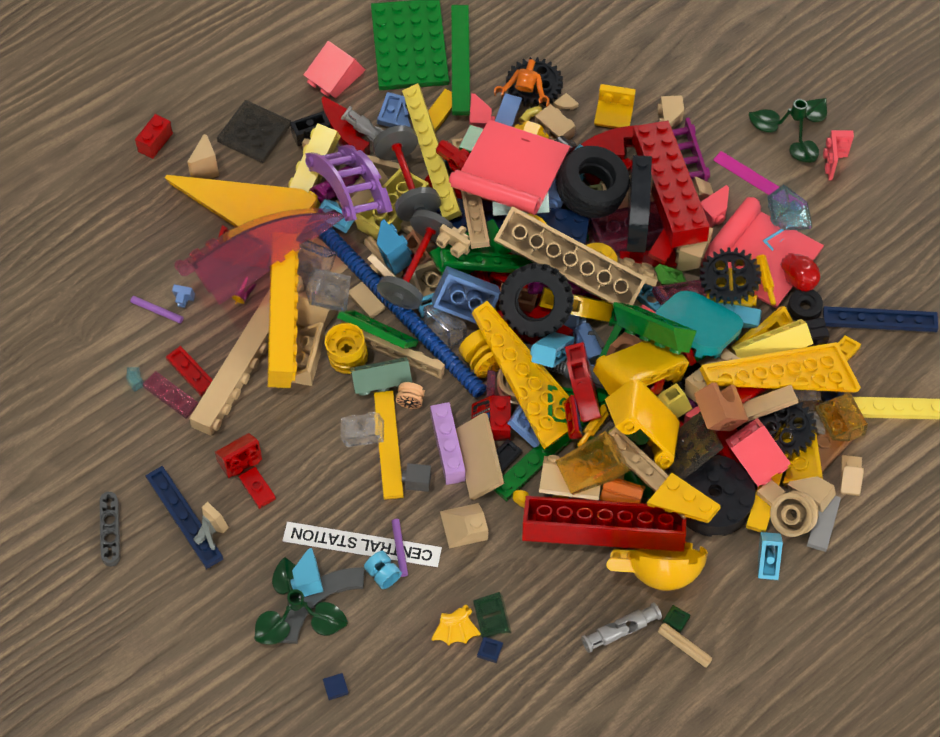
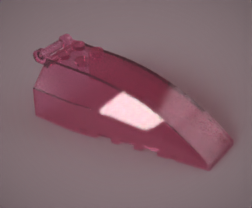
[174,208,344,305]

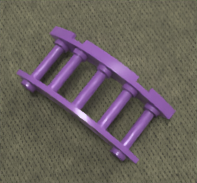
[305,145,393,221]

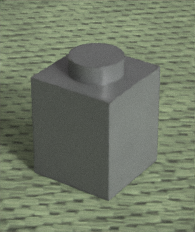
[402,463,431,492]

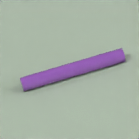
[130,296,183,324]
[392,519,408,577]

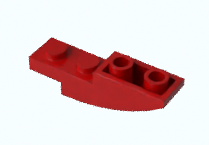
[565,342,601,423]

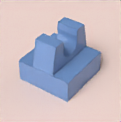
[172,284,195,308]

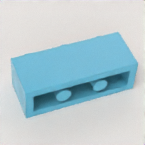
[530,332,575,368]

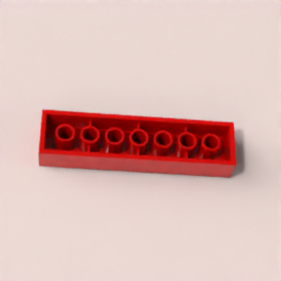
[632,120,710,248]
[522,496,686,552]

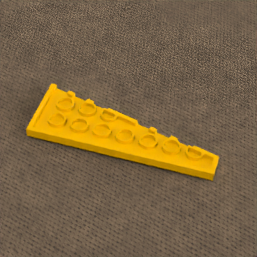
[471,301,581,450]
[699,342,861,392]

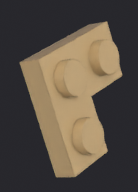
[617,258,658,287]

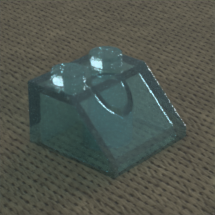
[767,184,812,230]

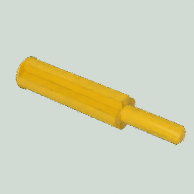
[756,254,776,306]
[577,404,609,448]

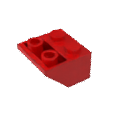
[215,433,262,478]

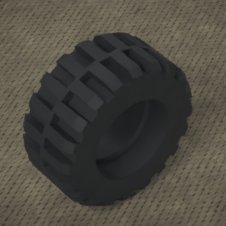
[499,263,574,338]

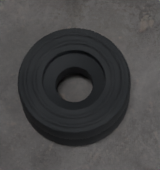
[787,289,823,321]

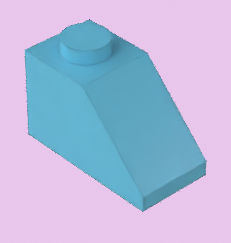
[758,532,783,580]
[290,548,323,597]

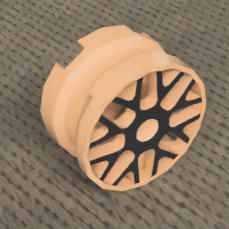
[396,382,425,409]

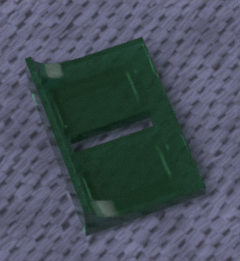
[473,592,512,638]

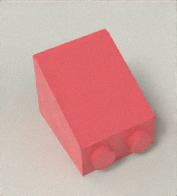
[304,41,366,99]
[725,418,791,486]

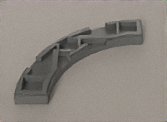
[280,567,365,644]

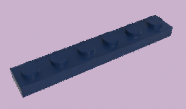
[823,306,938,332]
[145,466,223,569]

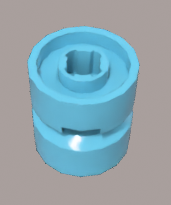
[364,550,402,589]

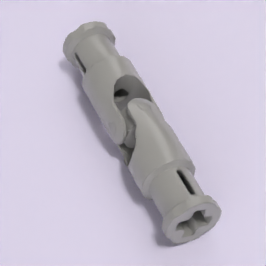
[341,106,398,161]
[581,602,662,653]

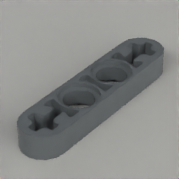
[99,492,120,567]

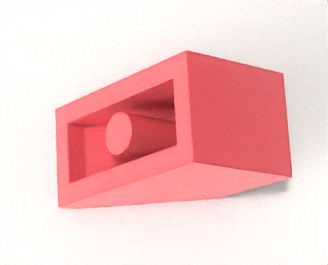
[469,93,495,128]
[700,185,729,228]

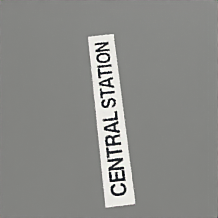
[283,522,442,567]

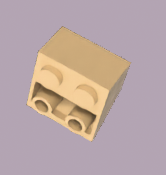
[675,227,713,271]

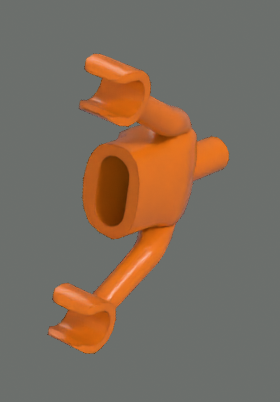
[494,59,550,107]

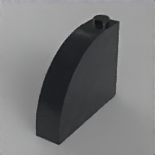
[627,155,652,253]

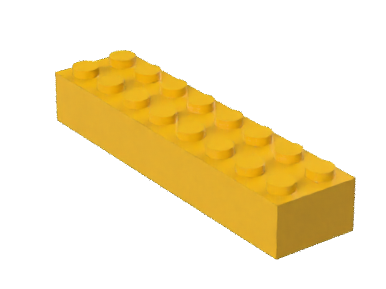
[267,233,299,388]

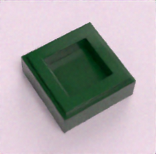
[662,605,691,633]

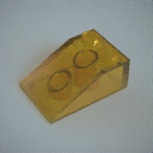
[555,431,630,495]

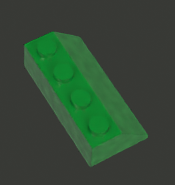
[613,302,696,355]

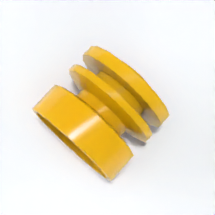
[324,323,368,374]
[459,329,500,378]

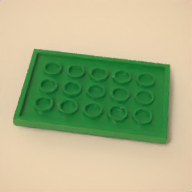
[371,0,449,91]

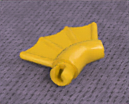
[431,605,481,646]

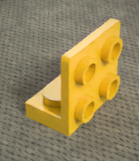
[594,84,636,128]

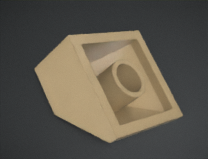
[440,503,488,548]

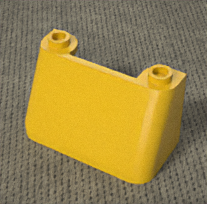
[593,340,689,395]
[605,379,680,471]

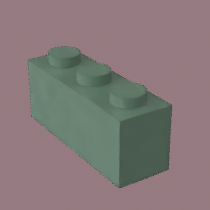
[350,357,412,396]

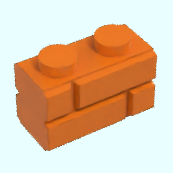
[599,475,646,503]

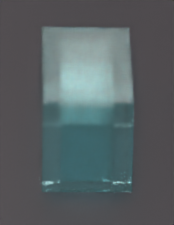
[126,367,145,392]

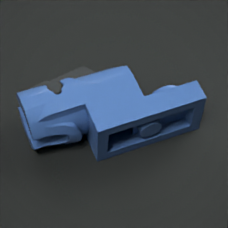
[573,323,605,366]

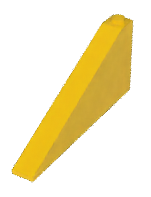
[164,175,321,249]

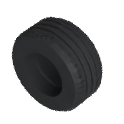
[556,146,630,218]

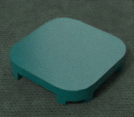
[655,291,743,359]

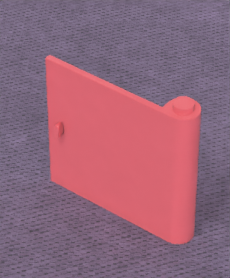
[449,119,570,215]
[701,197,824,309]

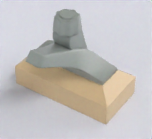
[193,502,229,550]

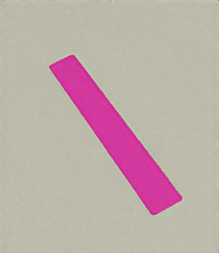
[713,151,807,214]

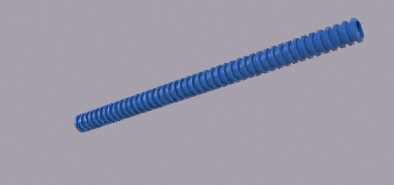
[308,215,487,398]

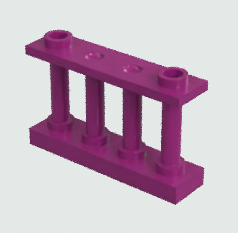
[672,117,710,181]

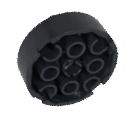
[678,455,755,537]

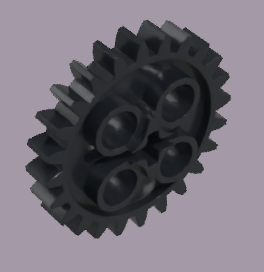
[506,57,563,108]
[700,247,761,306]
[754,402,817,459]

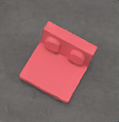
[823,130,854,180]

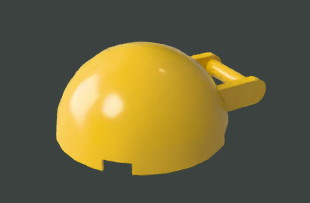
[606,542,708,591]

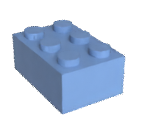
[432,266,500,324]

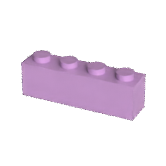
[430,402,465,485]

